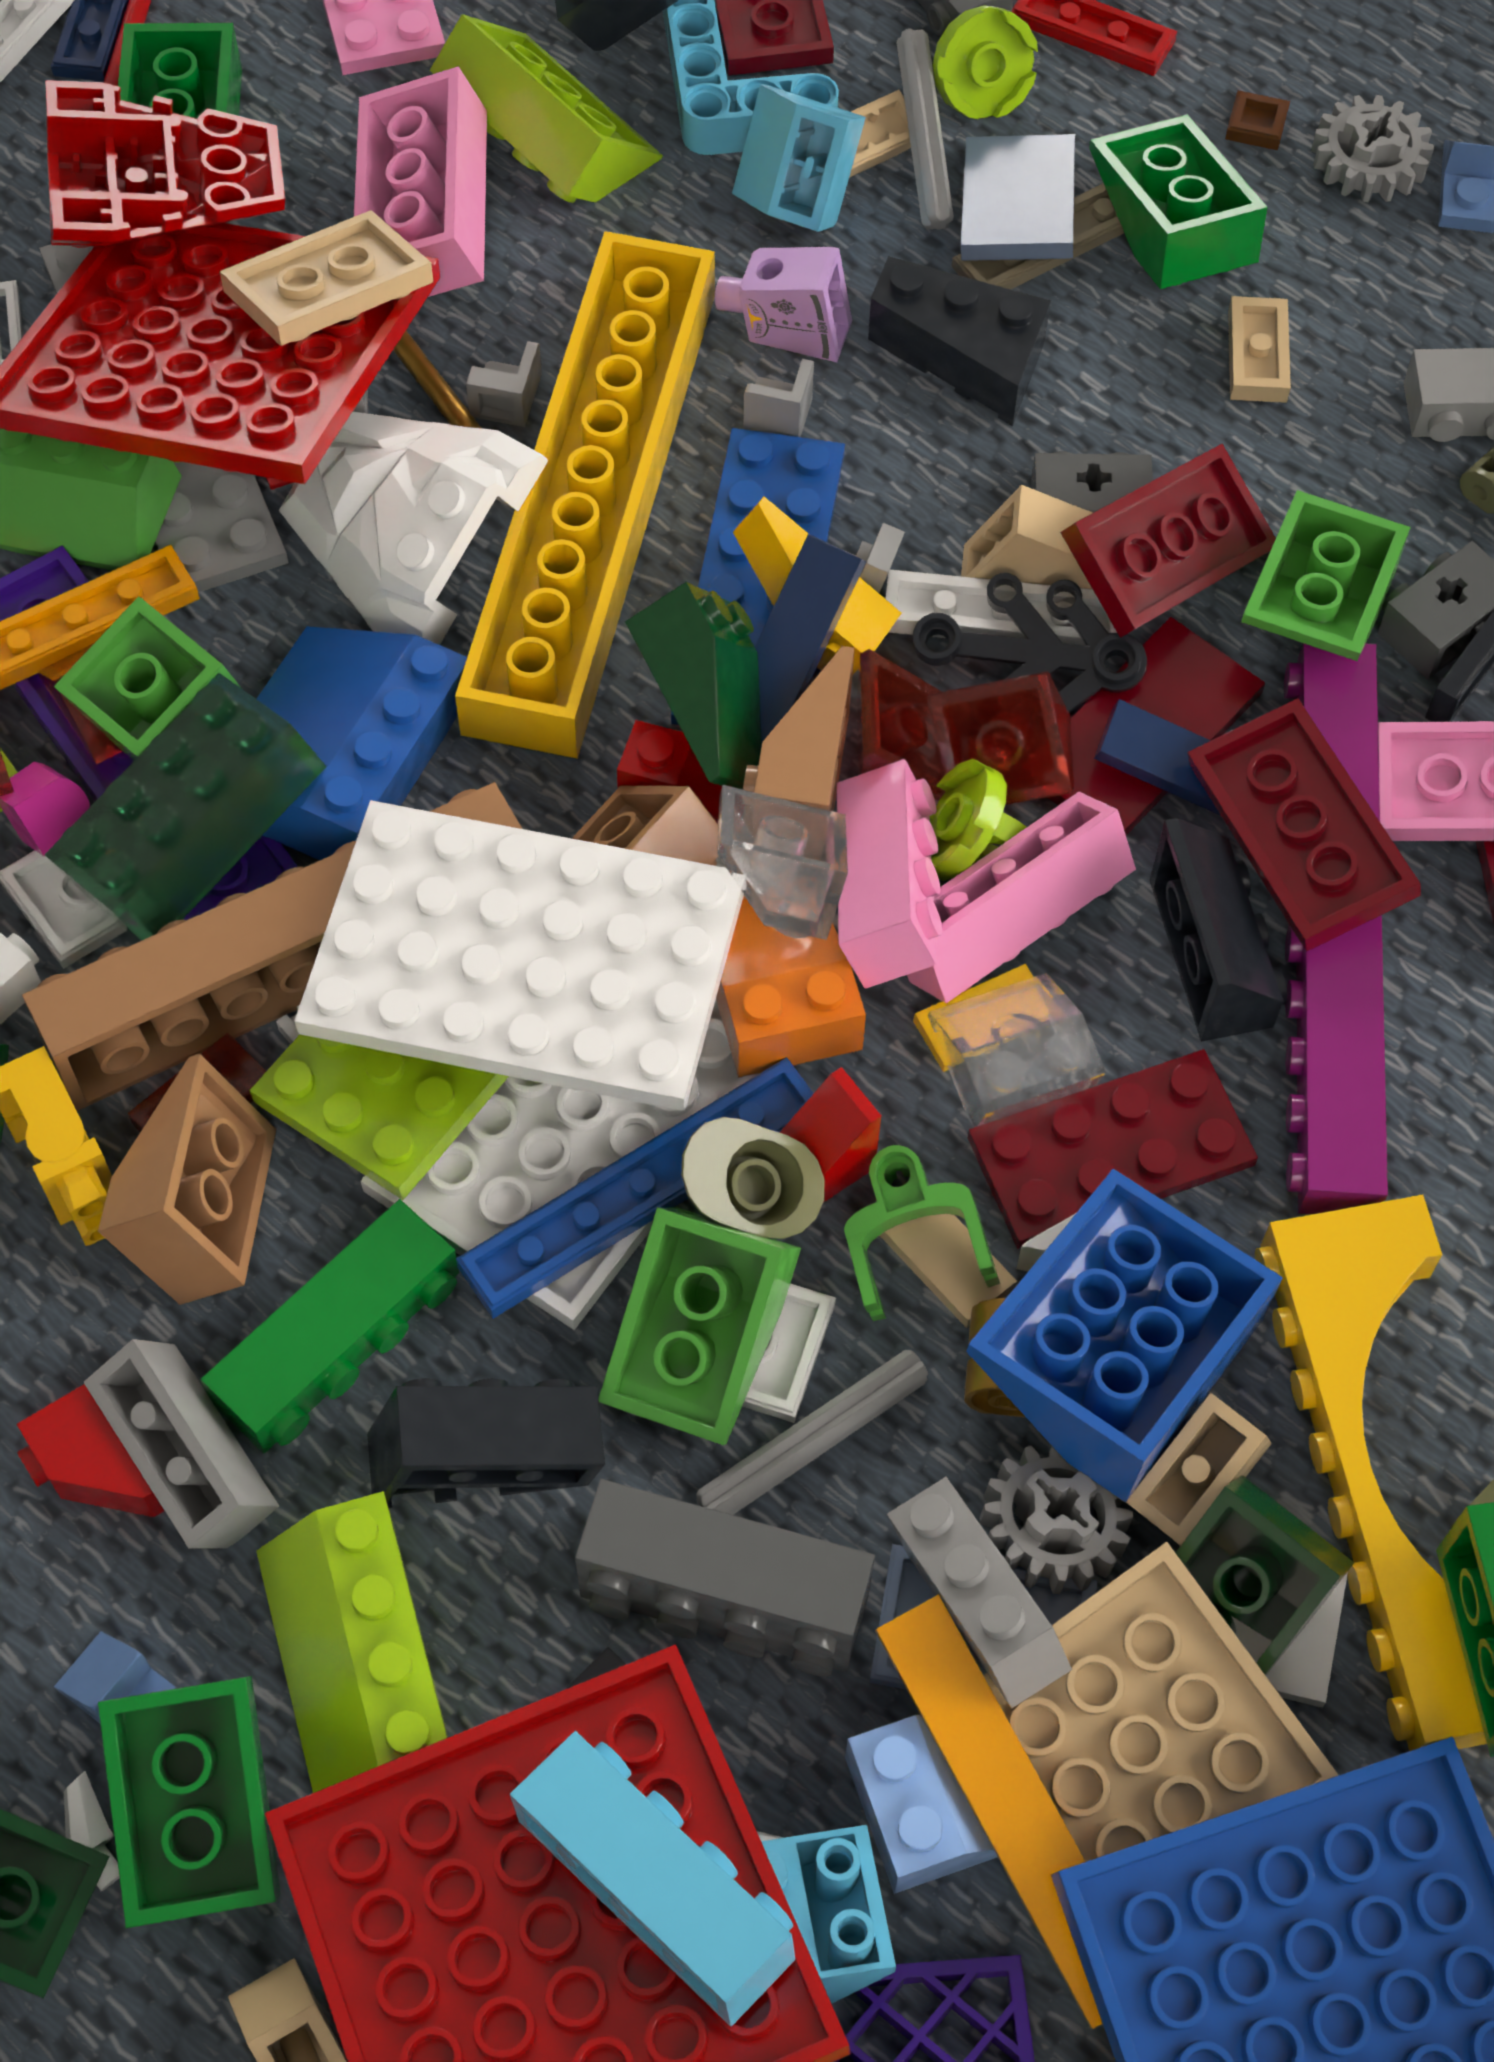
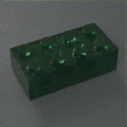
[45,673,327,941]

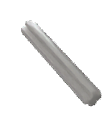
[897,28,954,230]
[696,1350,928,1515]

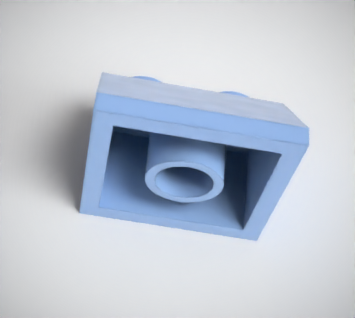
[845,1715,997,1894]

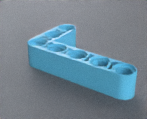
[663,0,839,155]

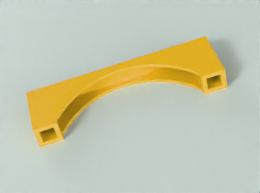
[1255,1195,1487,1751]

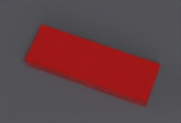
[1012,0,1177,76]

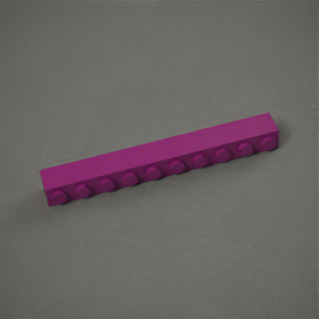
[1284,643,1388,1215]

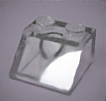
[717,785,848,940]
[928,973,1106,1128]

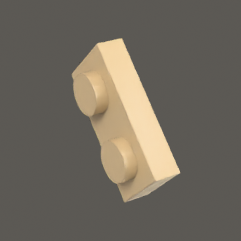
[1228,296,1291,403]

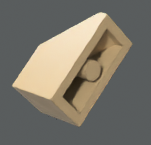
[1126,1393,1272,1546]
[228,1958,348,2062]

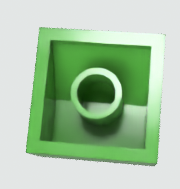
[54,596,247,786]

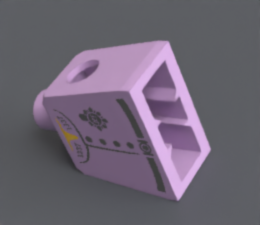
[715,247,852,362]

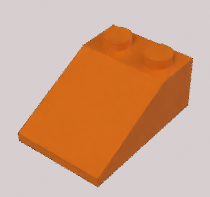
[716,881,866,1078]

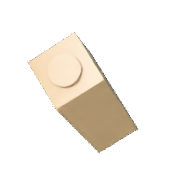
[961,485,1092,589]

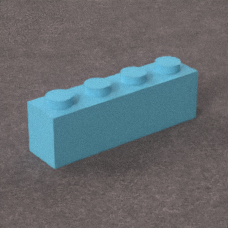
[510,1731,795,2027]

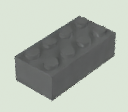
[575,1478,875,1677]

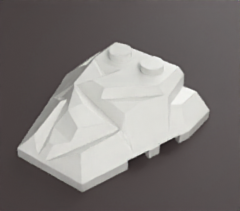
[279,412,548,645]

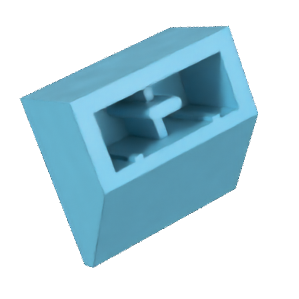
[732,84,866,232]
[761,1825,896,2004]

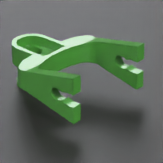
[844,1145,1001,1321]

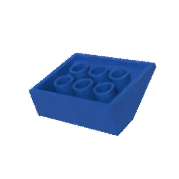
[189,626,467,860]
[966,1169,1283,1502]

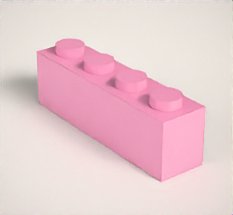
[837,759,943,989]
[907,792,1136,1003]

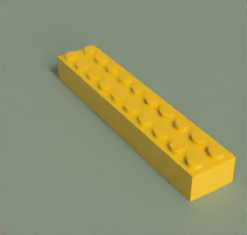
[455,231,715,759]

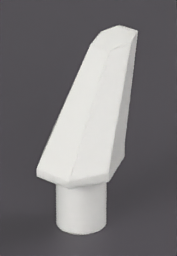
[64,1771,120,1891]

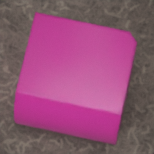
[0,762,91,857]

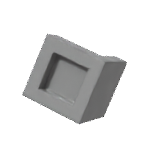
[466,341,542,427]
[743,359,814,437]

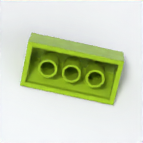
[430,14,663,203]
[256,1491,448,1793]

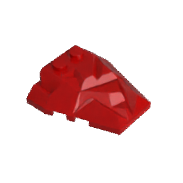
[45,80,285,248]

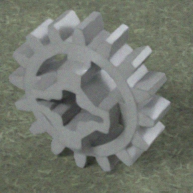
[1311,95,1434,202]
[979,1445,1133,1594]

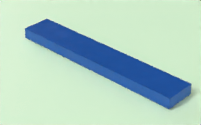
[456,1057,814,1319]

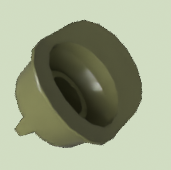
[681,1117,825,1239]

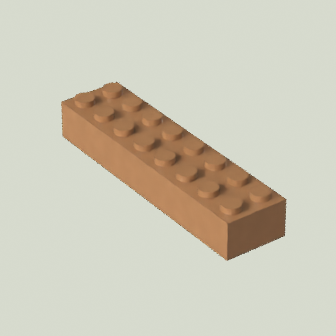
[22,782,522,1111]

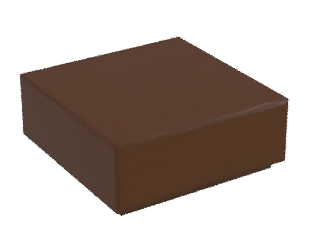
[1225,90,1290,151]

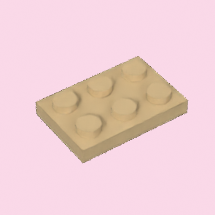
[220,210,433,346]

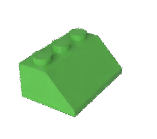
[0,428,182,571]

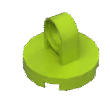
[932,5,1038,119]
[930,759,1027,881]

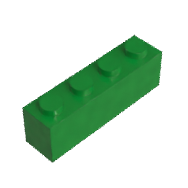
[200,1199,460,1454]

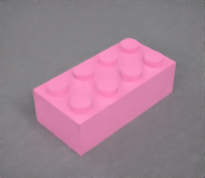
[354,67,487,297]

